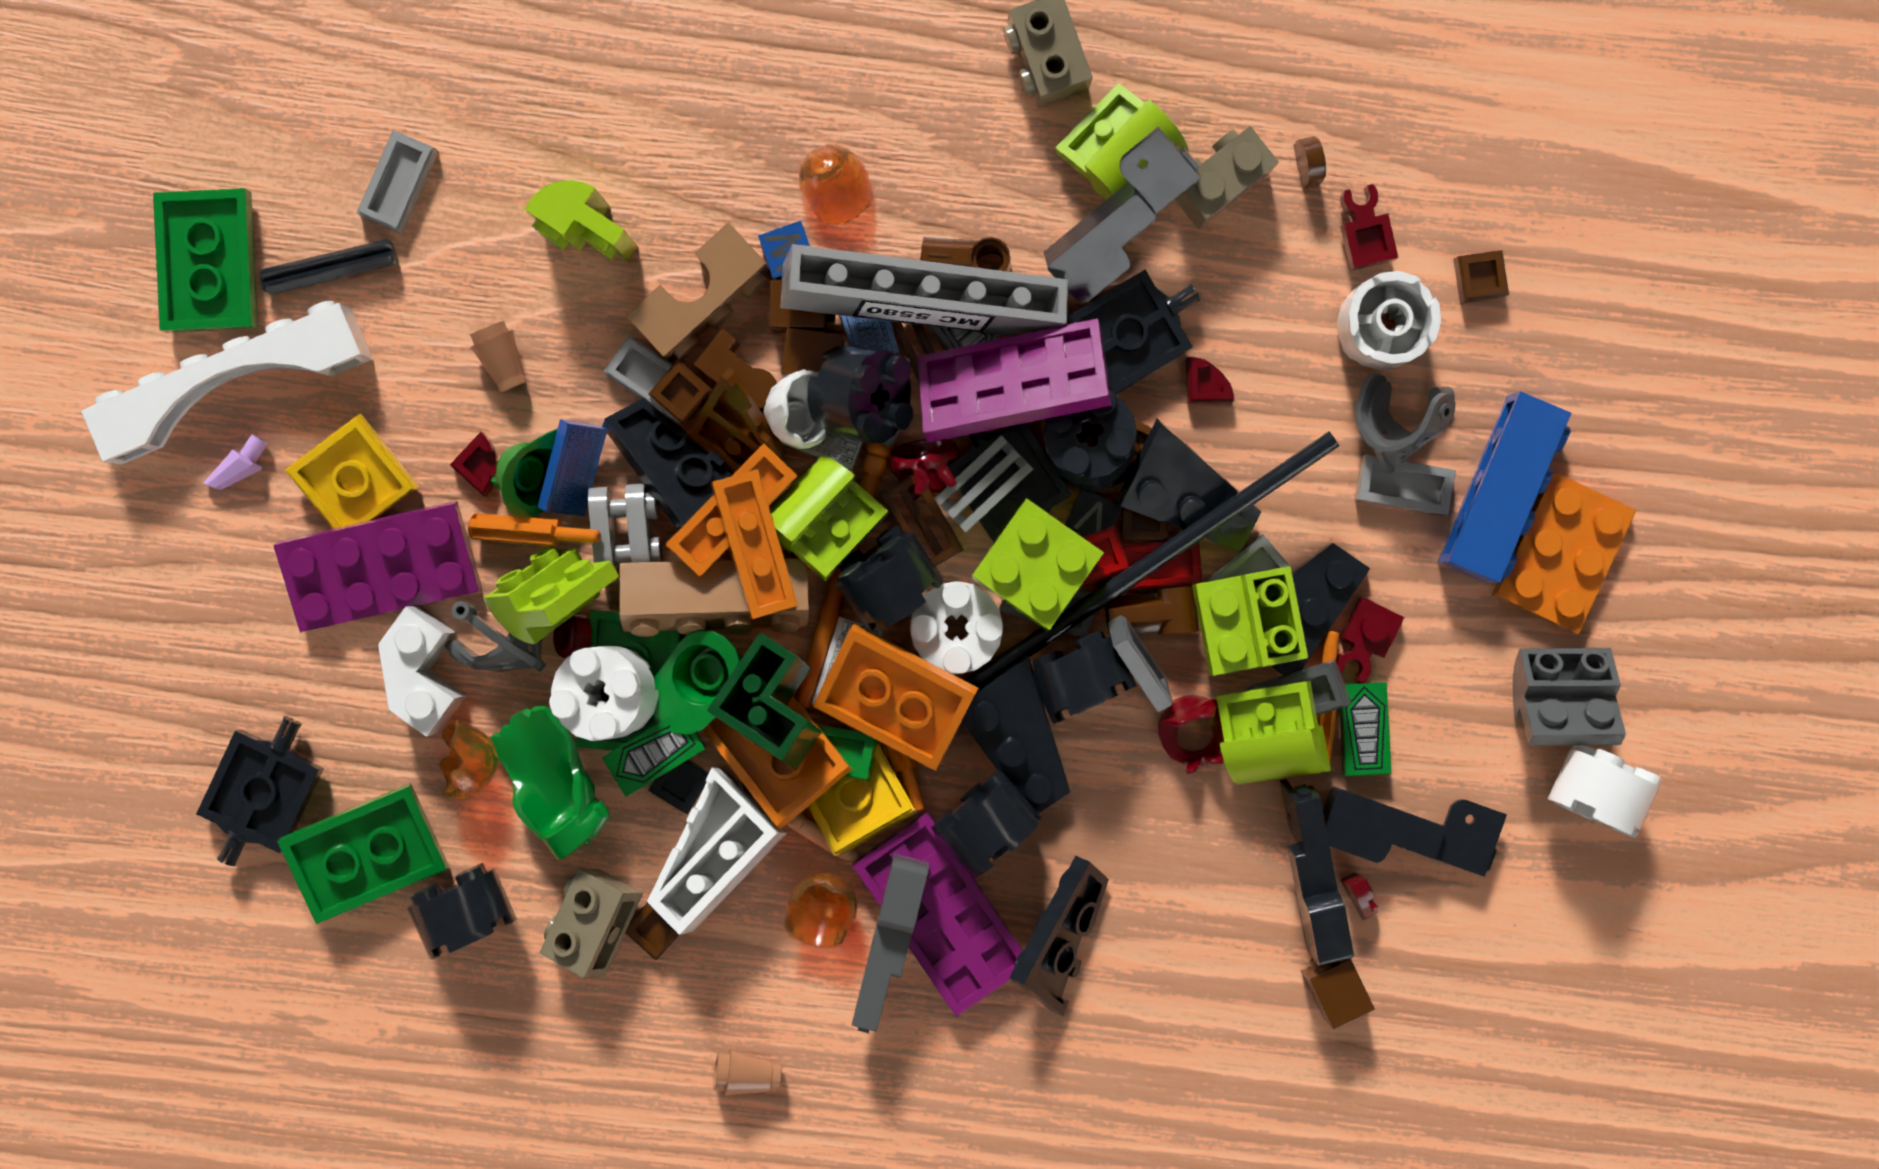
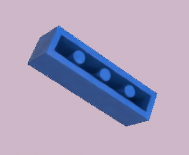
[1437,391,1571,583]

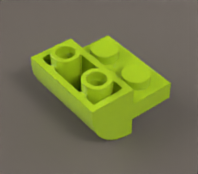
[1055,83,1189,200]
[524,180,638,261]
[769,455,888,581]
[483,547,619,644]
[1192,566,1308,676]
[1216,681,1331,785]

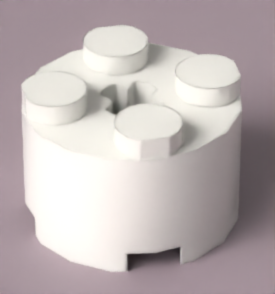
[1337,271,1441,370]
[910,581,1003,674]
[549,646,659,741]
[1548,745,1662,839]

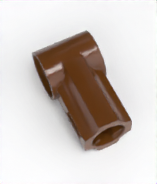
[920,237,1011,272]
[1105,586,1198,636]

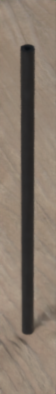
[964,431,1339,688]

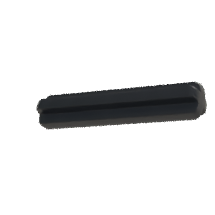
[260,239,397,295]

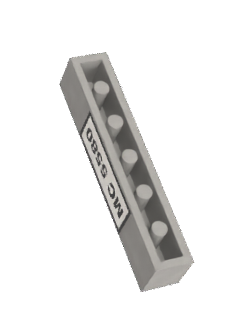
[780,244,1068,336]

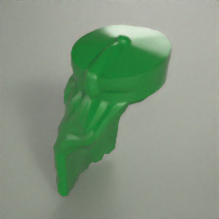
[487,706,610,860]

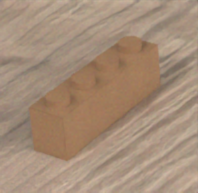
[620,558,809,637]

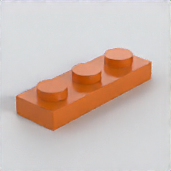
[665,443,797,577]
[711,469,798,619]

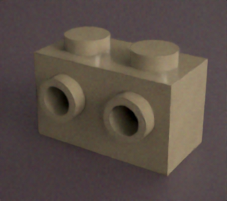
[1003,0,1093,108]
[1175,126,1279,230]
[539,869,643,978]

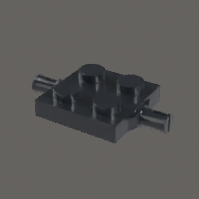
[1067,269,1201,395]
[948,423,1072,544]
[196,716,324,866]

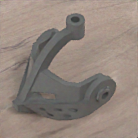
[1356,373,1456,473]
[445,601,546,672]

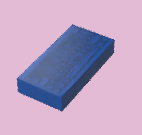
[538,419,607,517]

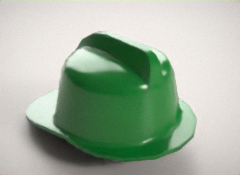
[491,428,558,518]
[653,630,740,735]

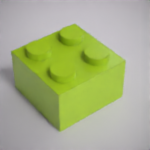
[972,498,1104,632]

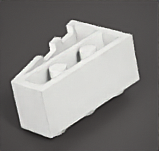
[647,767,788,935]

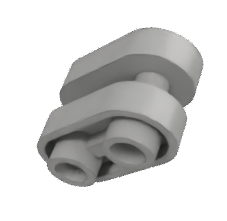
[588,483,663,575]

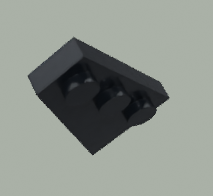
[602,398,734,531]
[1117,418,1261,552]
[1269,543,1370,675]
[962,653,1070,814]
[1009,856,1109,1017]

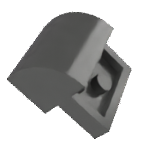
[1512,648,1626,746]

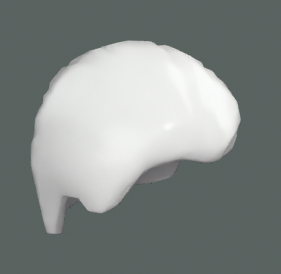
[764,369,826,449]

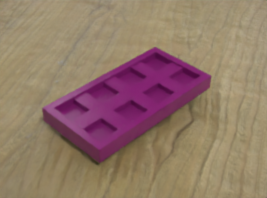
[917,318,1112,442]
[273,501,482,633]
[852,811,1023,1017]

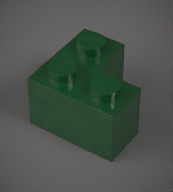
[707,632,822,770]

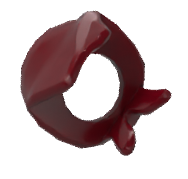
[890,439,959,501]
[1158,695,1224,774]

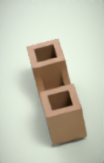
[626,222,770,362]

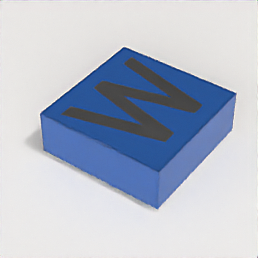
[758,221,810,280]

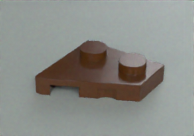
[688,368,787,471]

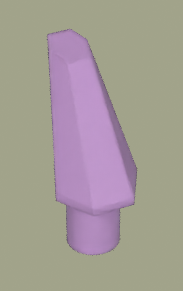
[203,434,268,491]

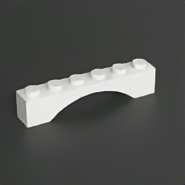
[81,301,373,465]

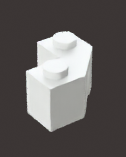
[378,606,467,737]

